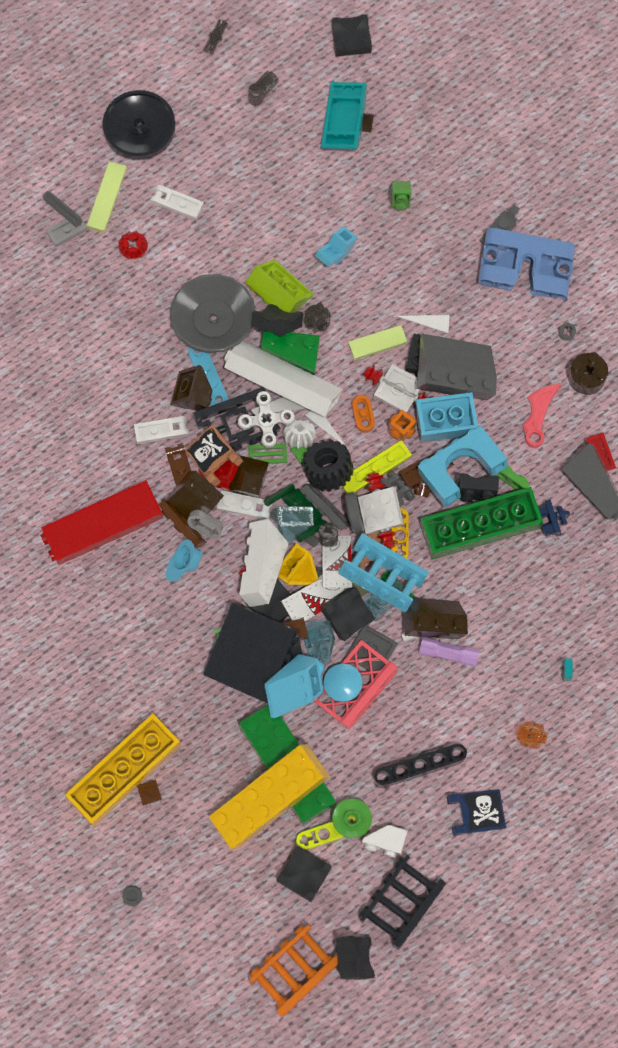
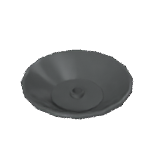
[170,274,255,353]

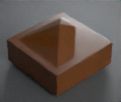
[137,780,162,806]

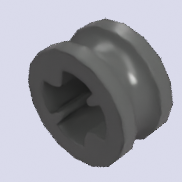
[559,323,576,341]

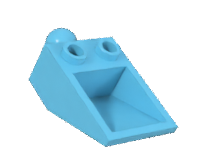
[265,654,325,718]

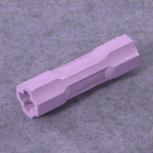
[419,637,480,667]

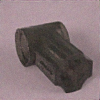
[248,71,279,106]

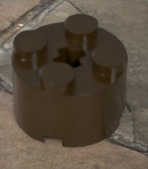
[568,352,608,395]

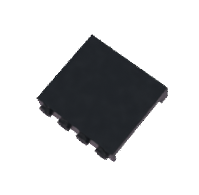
[203,602,300,703]

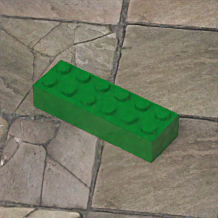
[420,487,543,560]
[239,705,336,826]

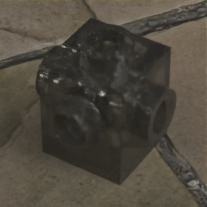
[303,302,332,334]

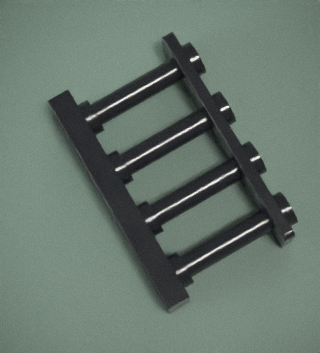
[359,855,446,951]

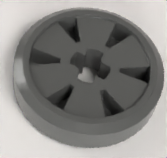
[345,491,365,534]

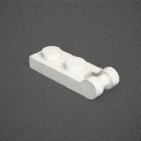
[149,185,204,221]
[134,416,189,444]
[217,490,273,520]

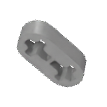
[187,510,223,538]

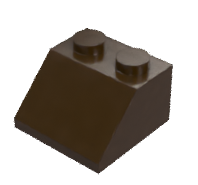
[166,471,224,521]

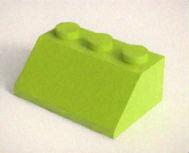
[245,259,314,313]

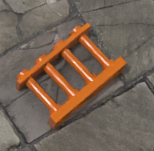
[249,925,339,1018]

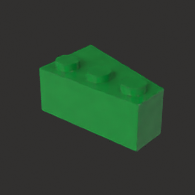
[261,331,320,375]

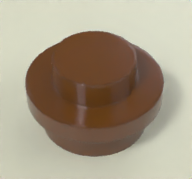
[413,484,432,498]

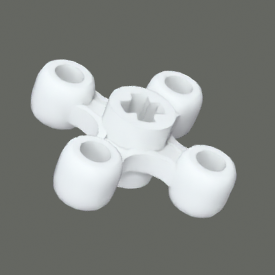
[238,391,295,448]

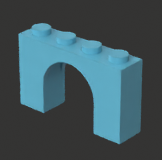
[418,426,508,507]

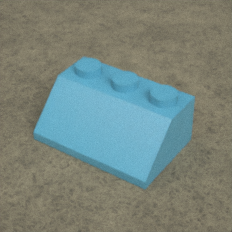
[416,392,478,443]

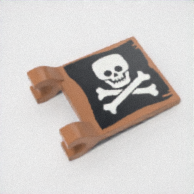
[185,424,243,487]

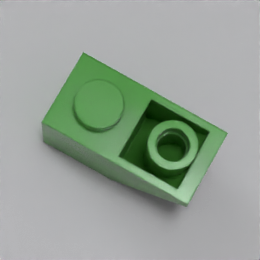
[391,181,411,211]

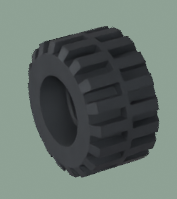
[303,439,354,492]

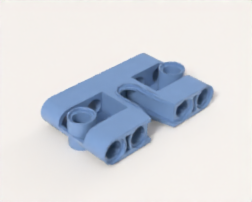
[478,228,575,300]

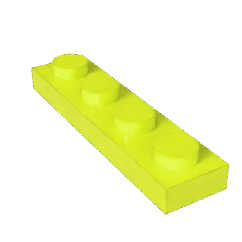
[341,440,412,493]

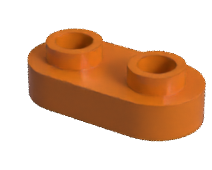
[352,395,375,433]

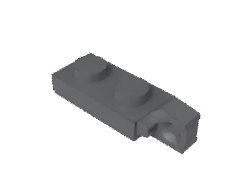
[480,205,520,245]

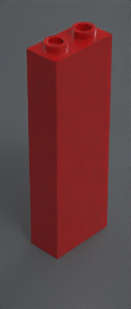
[40,480,163,566]

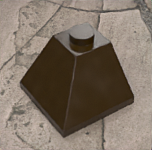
[170,365,213,411]
[223,455,269,498]

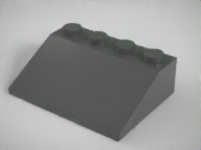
[417,333,497,400]

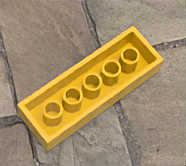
[65,713,181,828]
[209,744,330,850]

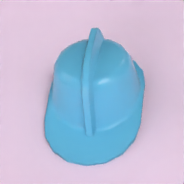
[165,539,203,582]

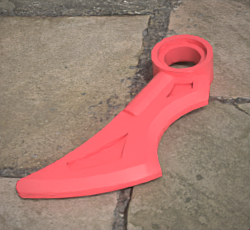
[523,383,562,448]

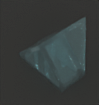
[276,507,313,545]

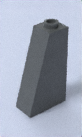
[562,443,618,520]

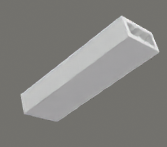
[224,341,343,417]

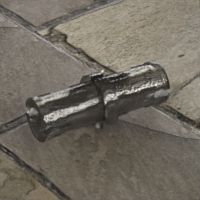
[203,19,228,55]

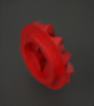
[118,231,148,259]

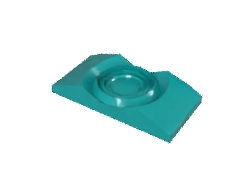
[321,82,367,150]

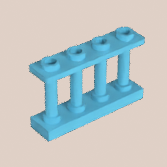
[339,533,429,612]

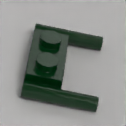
[264,484,328,543]

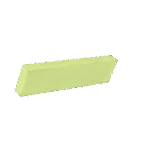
[87,161,127,233]

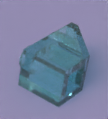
[366,578,405,622]
[304,621,335,665]

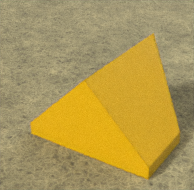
[278,543,319,585]

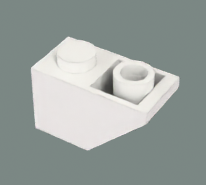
[362,825,407,858]

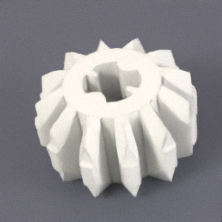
[283,418,316,450]

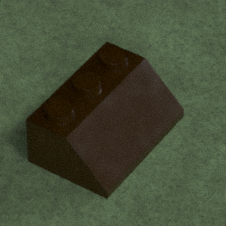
[404,598,468,639]

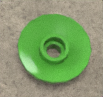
[332,799,372,839]

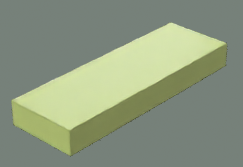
[348,325,407,360]

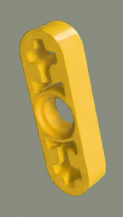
[391,508,409,559]

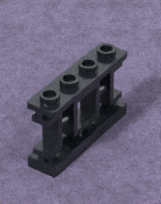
[193,387,281,452]

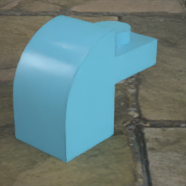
[315,226,358,267]

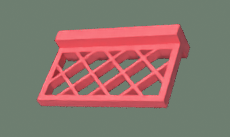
[313,640,398,730]

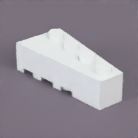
[239,519,289,607]

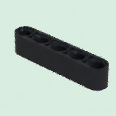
[374,744,467,788]

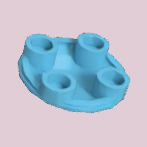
[323,663,363,703]

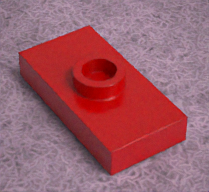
[585,432,616,471]

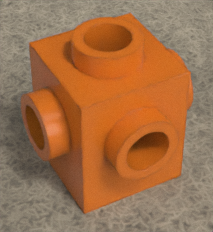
[389,410,417,442]

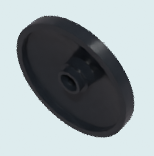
[102,90,176,159]

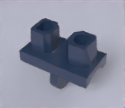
[538,499,570,537]

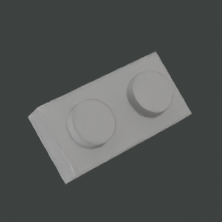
[46,213,88,247]

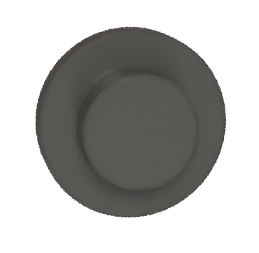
[122,886,143,906]

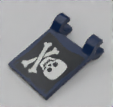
[446,789,506,836]

